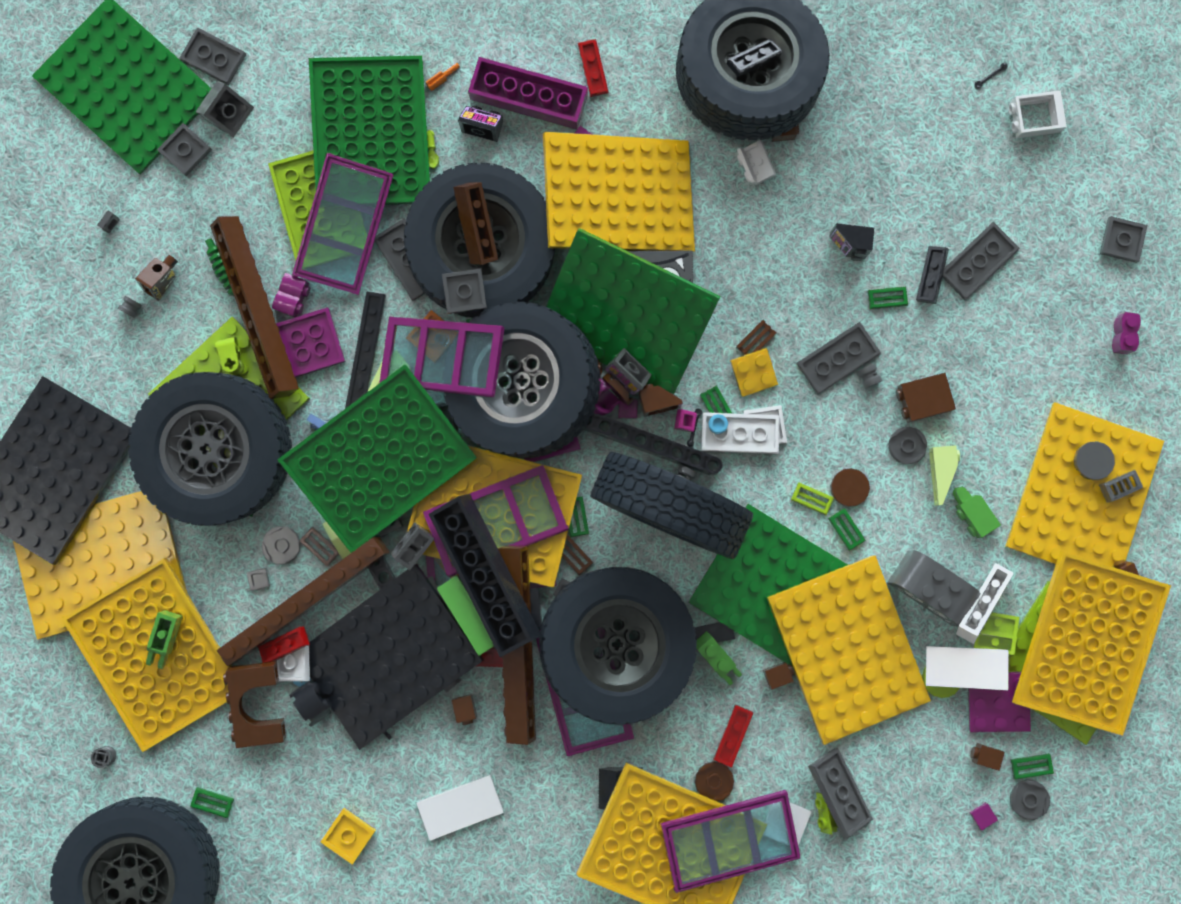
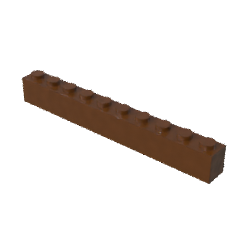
[210,216,299,399]
[216,537,390,666]
[498,545,536,745]

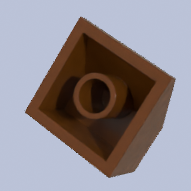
[638,384,683,417]

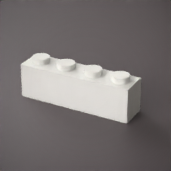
[956,563,1013,644]

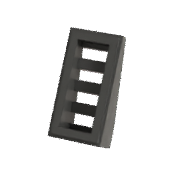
[1099,470,1143,503]

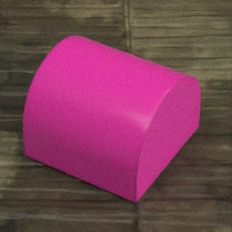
[674,409,697,432]

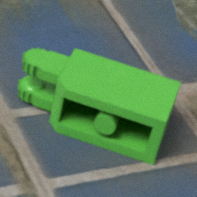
[952,486,1001,538]
[146,610,183,669]
[697,631,742,685]

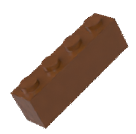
[453,182,498,265]

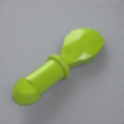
[427,130,440,169]

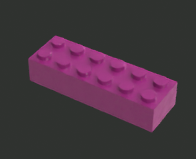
[468,57,588,130]

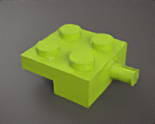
[974,612,1020,656]

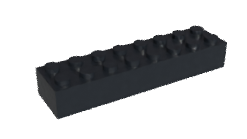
[428,494,542,657]

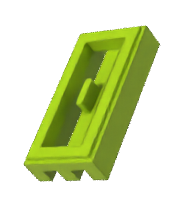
[791,482,834,515]

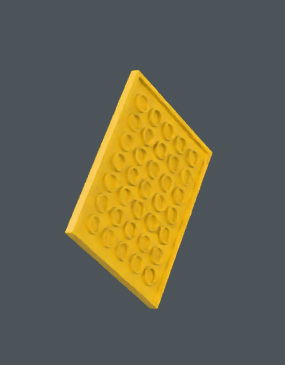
[543,132,695,252]
[1005,402,1164,567]
[407,446,582,588]
[13,491,187,640]
[1012,551,1171,736]
[767,555,931,745]
[61,558,231,752]
[576,762,767,904]

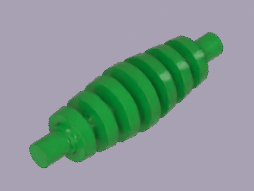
[205,238,234,296]

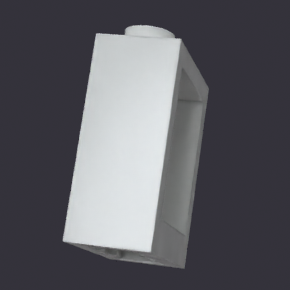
[1009,90,1067,138]

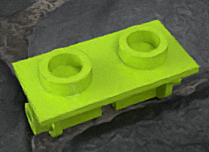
[815,792,838,835]

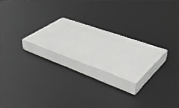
[701,413,780,454]
[926,646,1008,690]
[417,775,504,840]

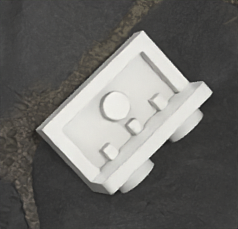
[737,140,776,185]

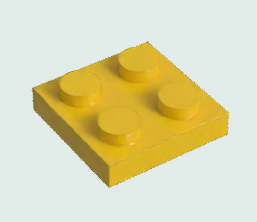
[730,348,778,397]
[321,808,376,865]

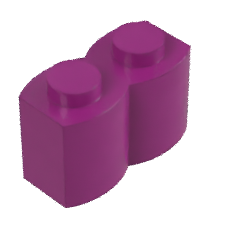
[272,273,311,318]
[1112,312,1141,355]

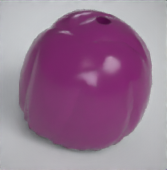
[594,379,622,416]

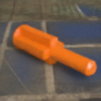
[425,63,460,91]

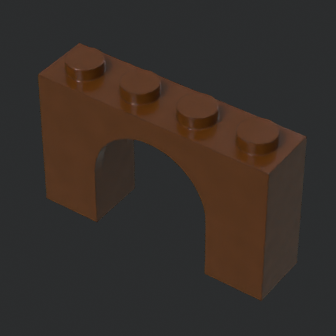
[223,661,286,748]

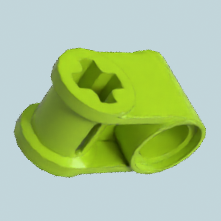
[215,337,244,376]

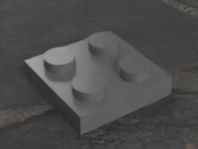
[157,123,212,176]
[1100,216,1148,263]
[442,269,487,314]

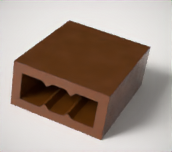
[896,373,956,423]

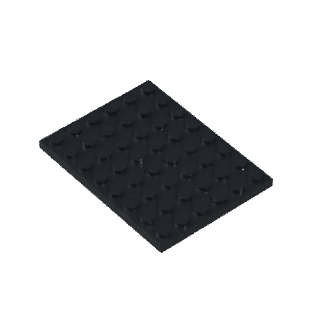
[0,376,132,565]
[309,564,484,750]

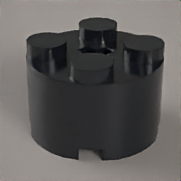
[289,681,332,727]

